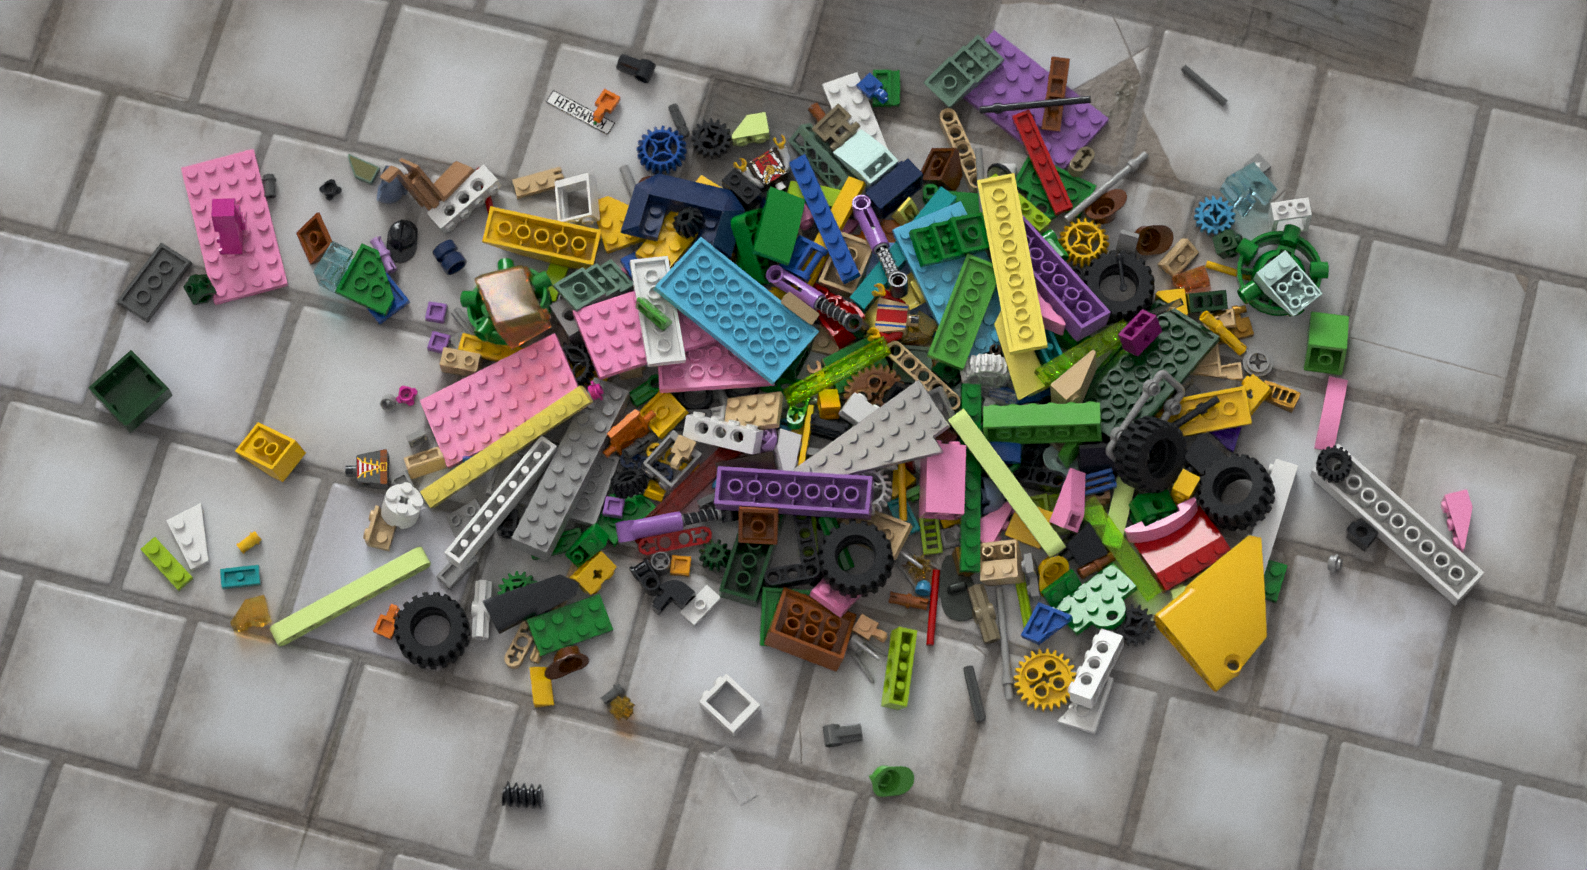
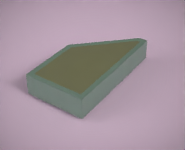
[348,154,380,185]

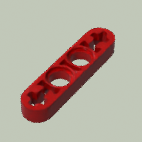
[637,526,712,555]

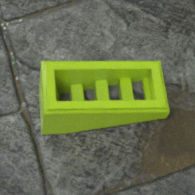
[918,517,943,555]

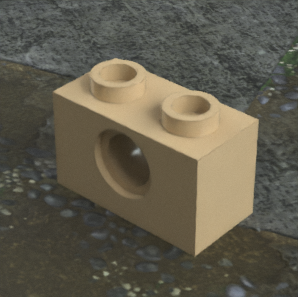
[439,347,483,377]

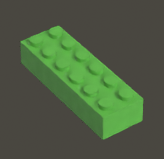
[983,401,1102,444]

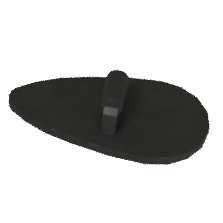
[940,555,975,621]

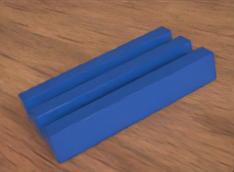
[1085,468,1117,496]

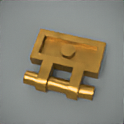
[1211,305,1254,345]

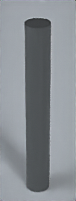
[1181,65,1228,106]

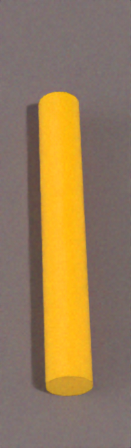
[1205,260,1251,281]
[898,463,907,521]

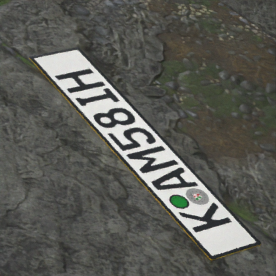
[546,90,615,135]

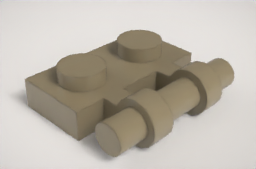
[812,103,861,152]

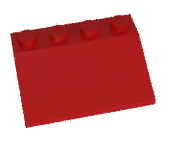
[1133,506,1231,594]

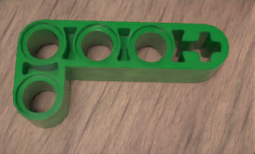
[731,208,771,286]

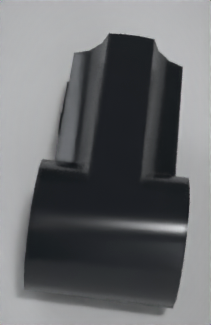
[616,54,656,83]

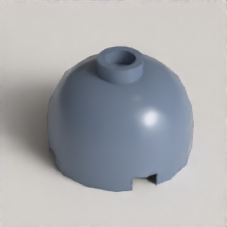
[376,166,408,204]
[981,476,1006,515]

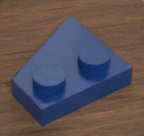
[1021,602,1073,645]

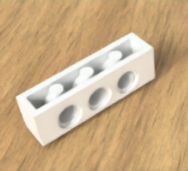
[427,164,502,234]
[683,411,764,454]
[1068,628,1124,709]

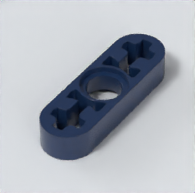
[620,454,673,482]

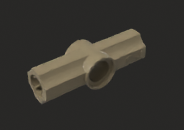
[967,584,1001,644]

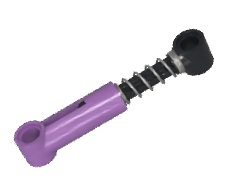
[852,195,909,298]
[766,265,869,338]
[615,507,739,543]

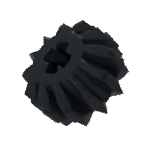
[672,206,706,239]

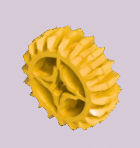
[1058,218,1109,269]

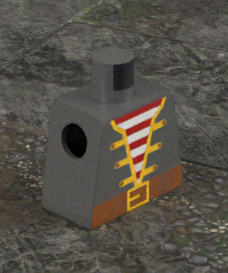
[345,449,389,490]

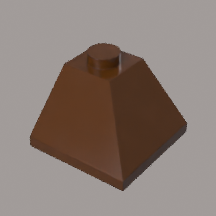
[921,148,963,191]

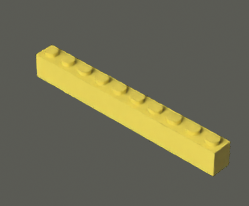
[420,386,593,508]

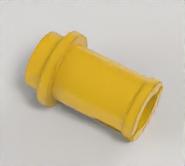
[236,531,261,554]

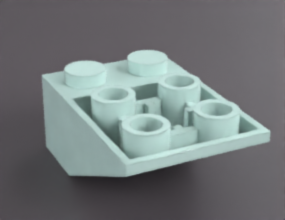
[833,129,899,188]
[1253,250,1323,317]

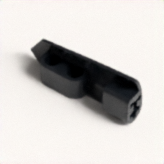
[483,574,579,634]

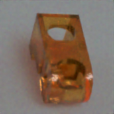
[1172,265,1210,293]

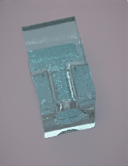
[1219,162,1278,217]
[314,241,353,295]

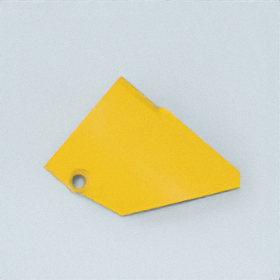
[1153,535,1267,692]

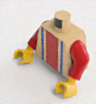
[867,283,920,344]

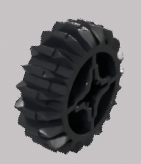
[562,341,596,388]

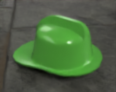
[869,765,914,797]

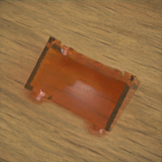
[474,265,552,349]

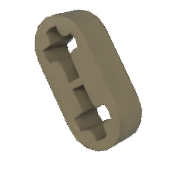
[1068,147,1095,177]

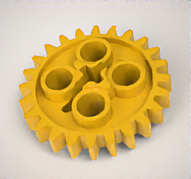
[1014,648,1076,712]

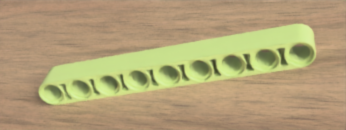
[948,409,1066,558]
[269,547,431,646]

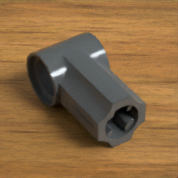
[822,723,863,748]

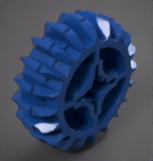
[636,125,687,175]

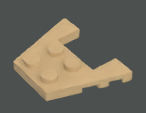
[1191,308,1244,381]

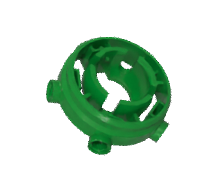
[1236,224,1329,317]
[460,258,553,345]

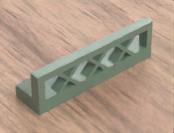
[788,123,856,190]

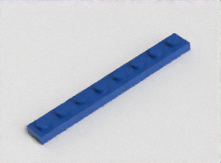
[789,154,861,285]

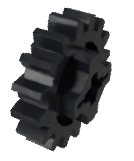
[691,118,732,159]
[1113,604,1155,647]

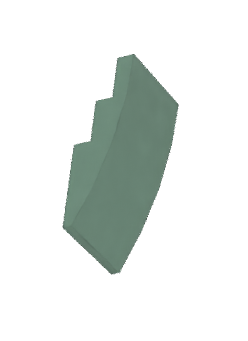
[923,35,1005,108]
[553,259,634,312]

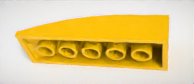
[482,206,601,270]

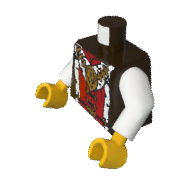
[733,135,790,192]

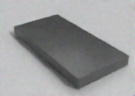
[116,242,192,323]

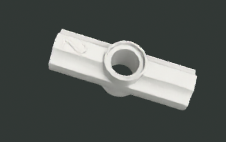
[471,580,493,641]

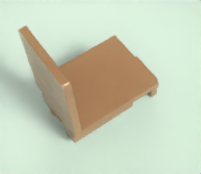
[380,158,475,211]

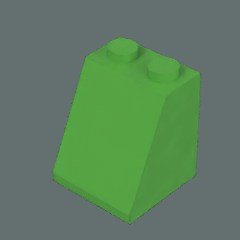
[1304,311,1349,375]

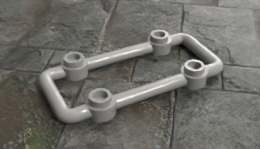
[1105,370,1185,462]

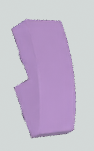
[760,428,777,453]

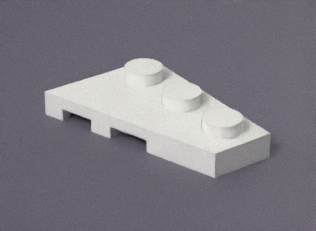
[1058,677,1114,734]

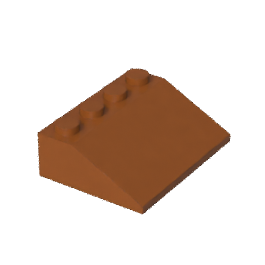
[764,587,857,672]

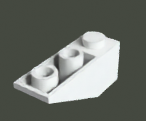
[773,429,802,471]

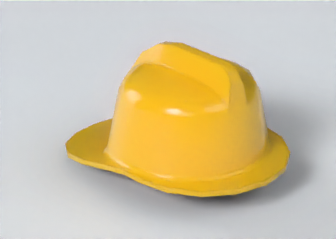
[1038,555,1069,597]

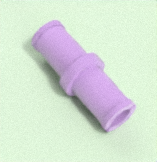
[370,236,397,274]

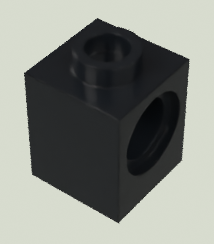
[497,509,520,539]
[1346,518,1379,552]

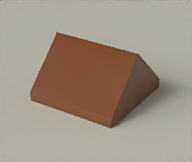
[296,212,337,265]
[738,507,779,545]

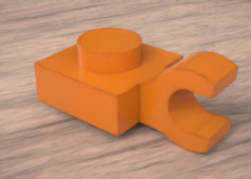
[593,88,620,123]
[373,603,400,640]

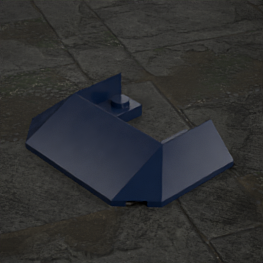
[621,173,745,259]

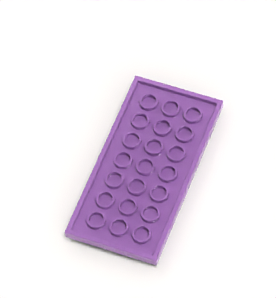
[963,30,1109,170]

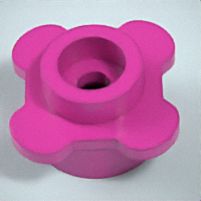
[588,380,604,401]
[396,385,418,406]

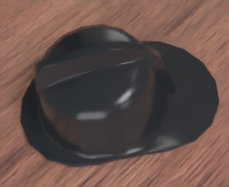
[386,219,418,263]

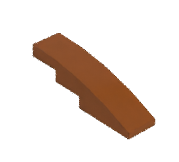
[1041,56,1070,132]

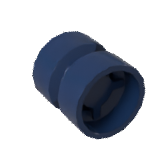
[432,239,467,275]

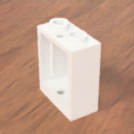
[554,173,600,225]
[1267,197,1312,232]
[699,674,761,737]

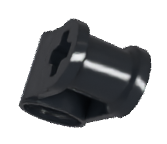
[629,557,661,596]

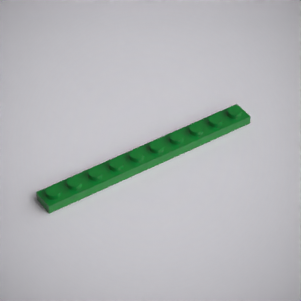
[959,383,981,573]

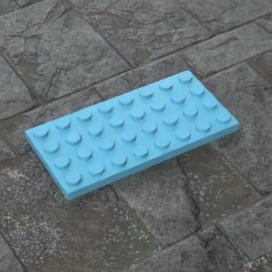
[892,201,1001,358]
[653,237,819,385]

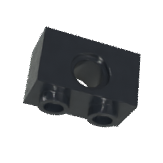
[722,168,762,211]

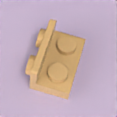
[363,505,397,551]

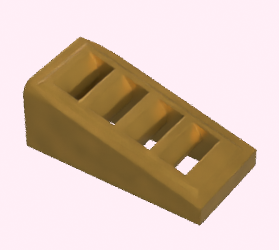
[1264,380,1301,413]

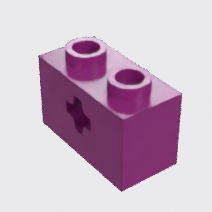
[1118,309,1162,356]

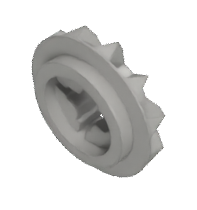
[1242,348,1273,378]

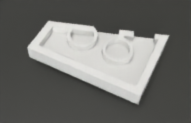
[166,503,209,571]

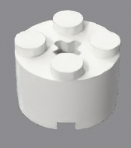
[381,482,423,529]

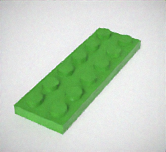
[927,253,996,371]

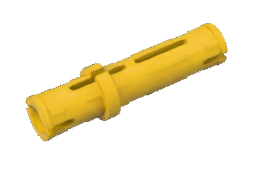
[1199,311,1247,356]

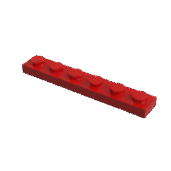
[1012,109,1073,216]

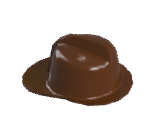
[1085,189,1127,225]
[1135,225,1174,255]
[544,645,589,680]

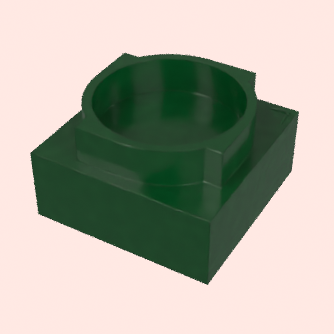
[88,350,173,433]

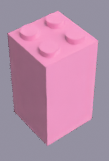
[919,440,966,520]

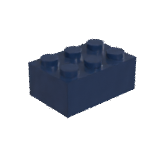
[865,158,923,220]

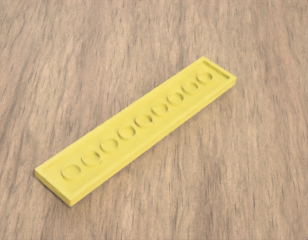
[977,173,1048,355]

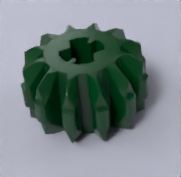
[699,539,731,572]

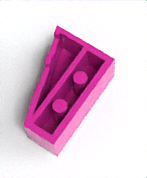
[211,198,247,255]

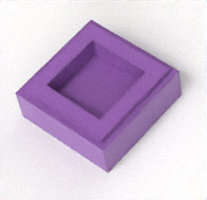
[425,301,448,324]
[427,331,451,354]
[602,496,625,519]

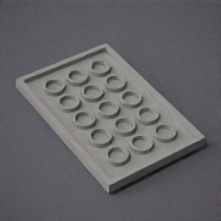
[486,435,620,527]

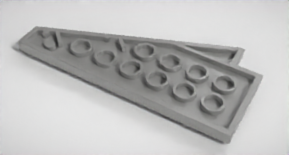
[794,380,950,475]

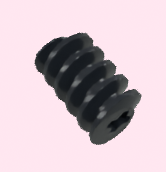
[502,782,544,809]

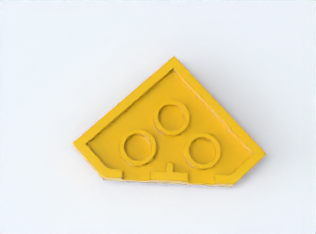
[597,196,647,254]

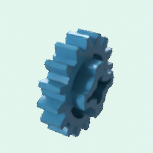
[1194,196,1235,236]

